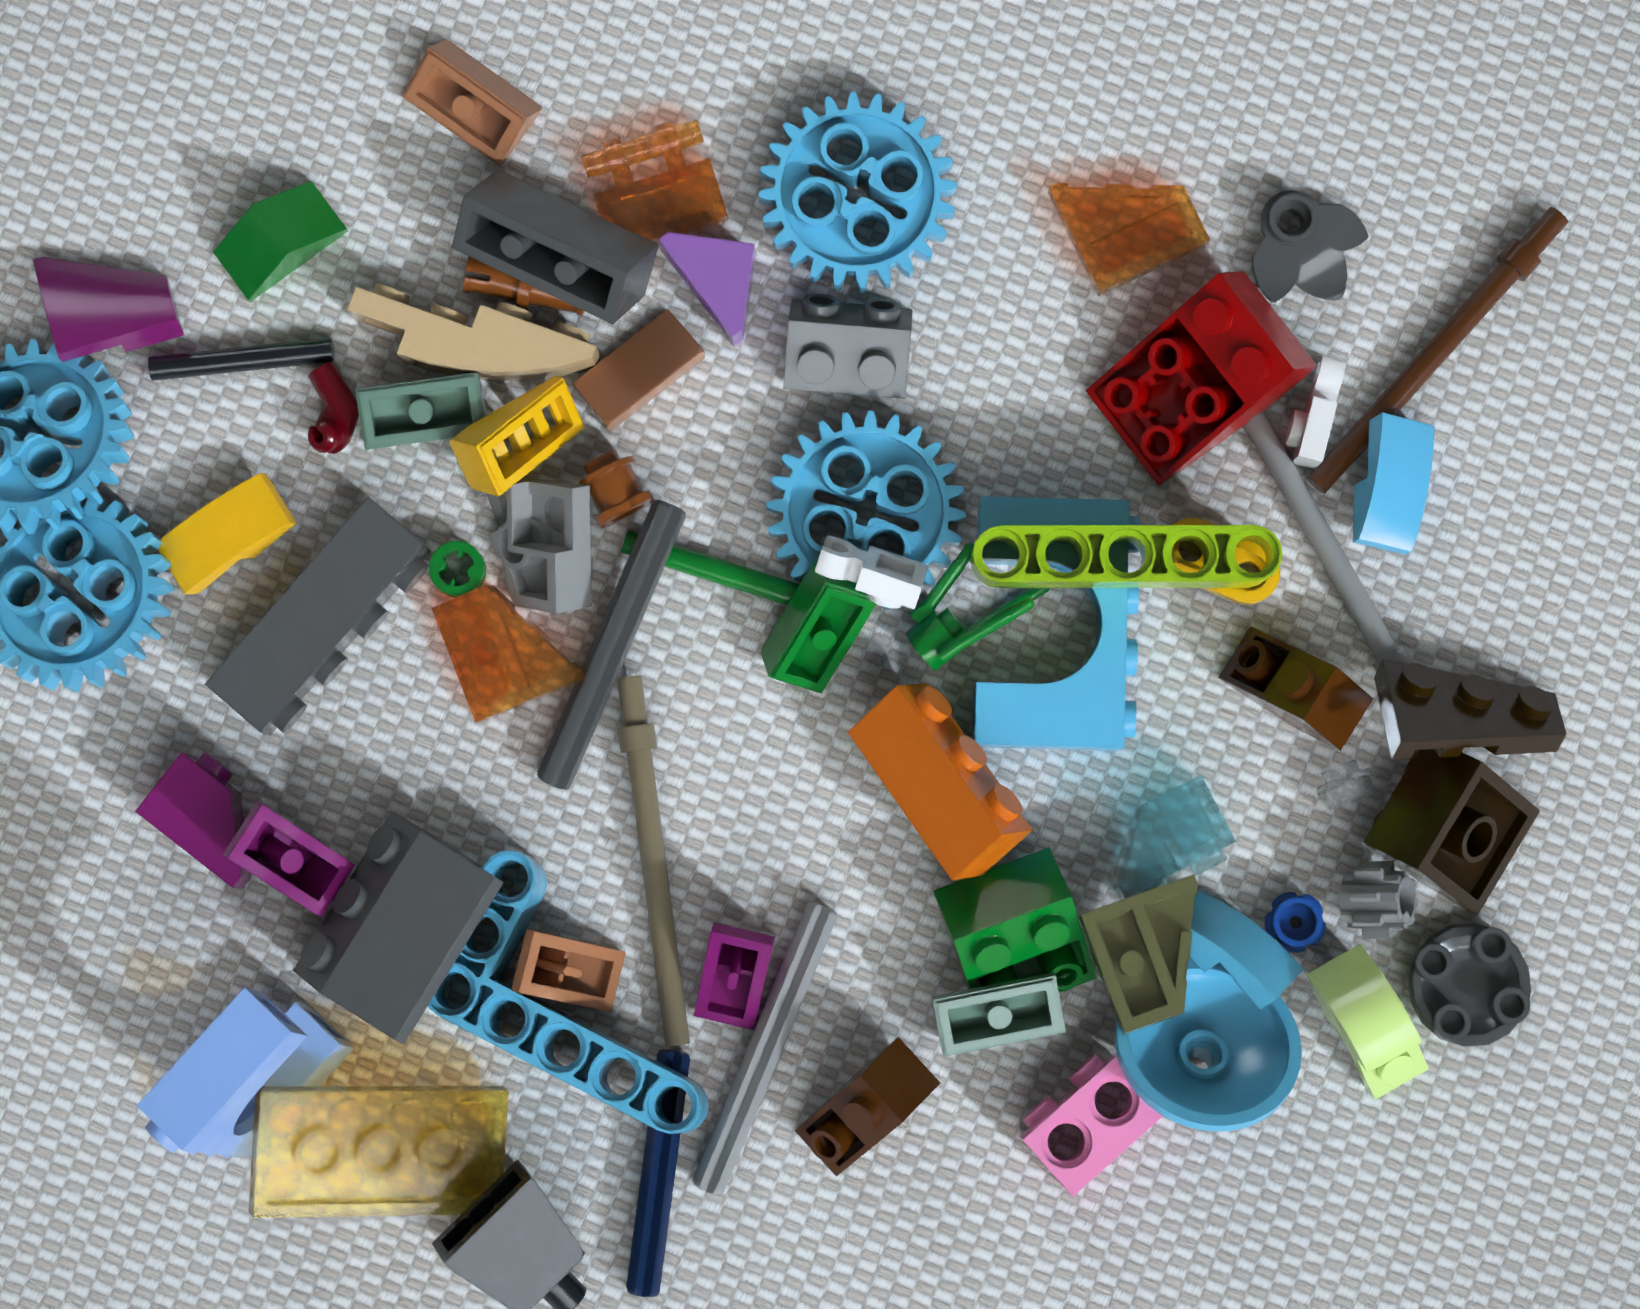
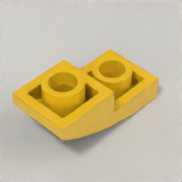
[158,473,297,594]

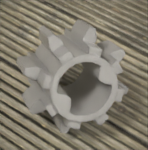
[1338,861,1418,939]

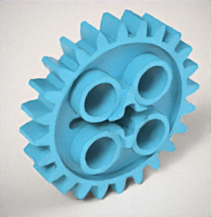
[758,92,957,293]
[0,339,134,534]
[766,410,966,610]
[0,499,174,692]

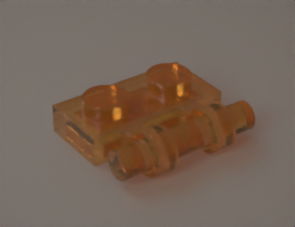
[581,119,728,243]

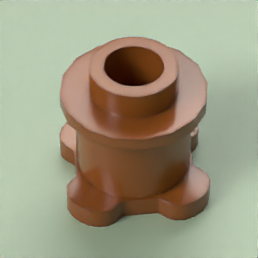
[578,450,655,529]

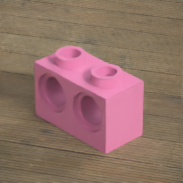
[1019,1054,1163,1197]

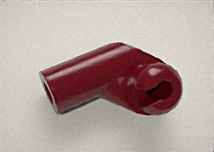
[307,361,359,454]

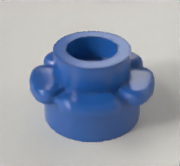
[1264,892,1326,953]

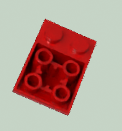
[1085,271,1318,486]

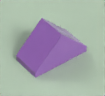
[658,232,756,347]

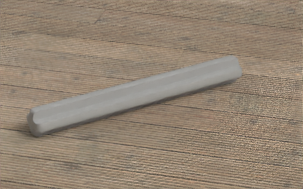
[693,902,837,1195]

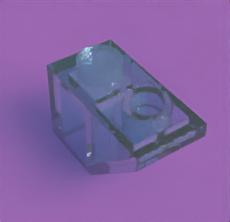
[1115,775,1236,899]

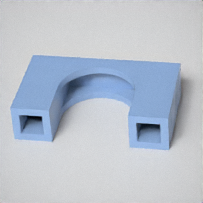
[136,987,355,1159]

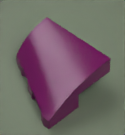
[33,257,185,362]

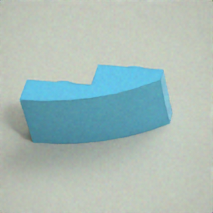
[1353,412,1435,555]
[1190,891,1304,1010]

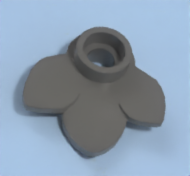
[1252,190,1369,303]

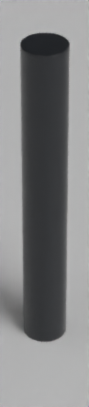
[148,338,335,381]

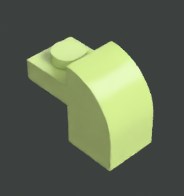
[1306,944,1429,1100]

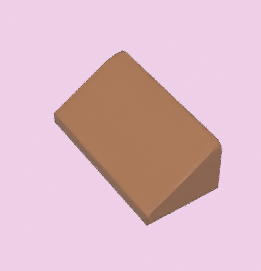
[402,40,542,166]
[572,309,706,432]

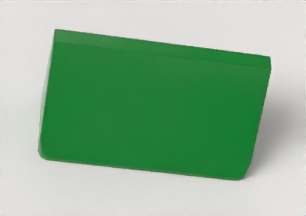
[761,558,877,694]

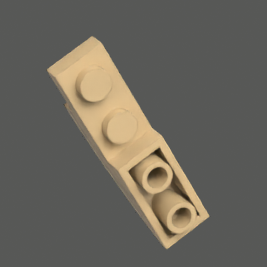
[347,284,600,381]

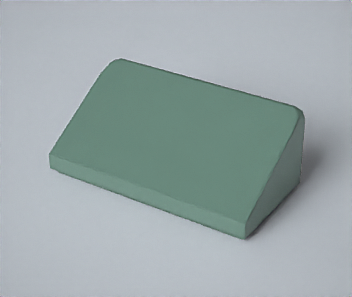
[355,372,487,450]
[932,972,1066,1057]

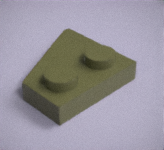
[1079,874,1197,1035]

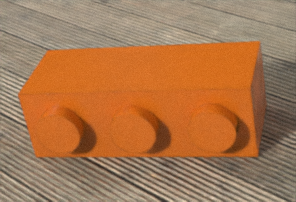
[848,683,1033,881]

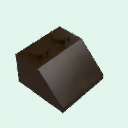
[1363,749,1540,916]

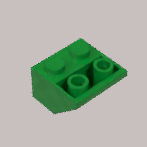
[933,847,1097,993]

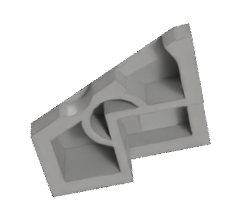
[473,478,592,614]

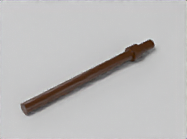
[1307,207,1569,494]

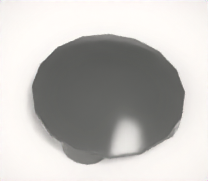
[1408,923,1531,1047]

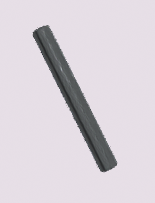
[537,500,686,790]

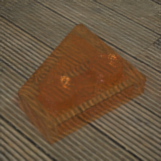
[1048,183,1210,296]
[431,585,586,723]

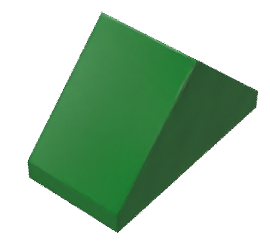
[213,181,348,302]

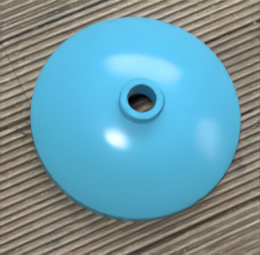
[1114,958,1302,1131]

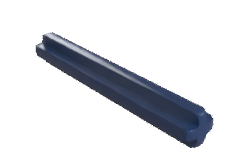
[626,1049,690,1297]

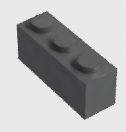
[451,169,659,325]

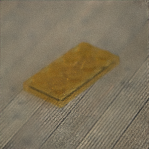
[248,1086,509,1218]

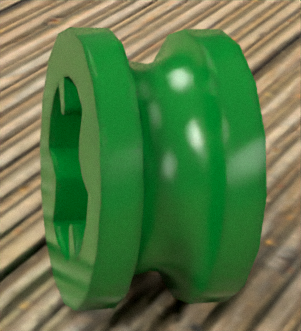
[429,541,487,598]

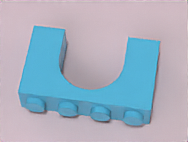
[972,496,1140,751]

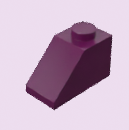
[135,751,251,888]
[222,801,355,917]

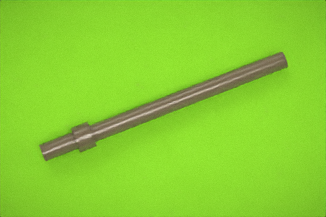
[617,676,690,1047]

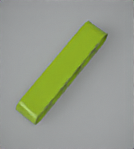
[970,525,1283,588]

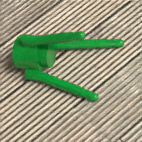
[905,543,1050,671]

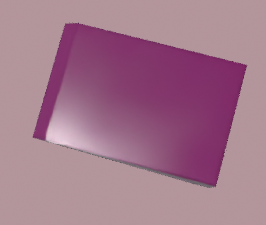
[693,922,776,1030]

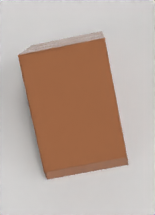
[511,929,626,1012]

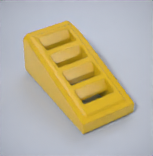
[449,375,585,497]

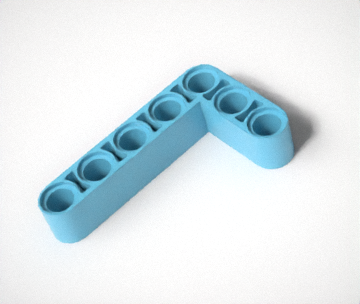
[428,850,709,1134]

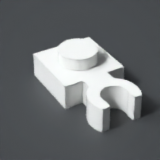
[1285,357,1347,470]
[815,536,929,610]

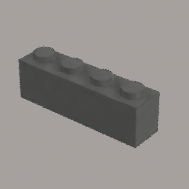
[205,496,431,736]

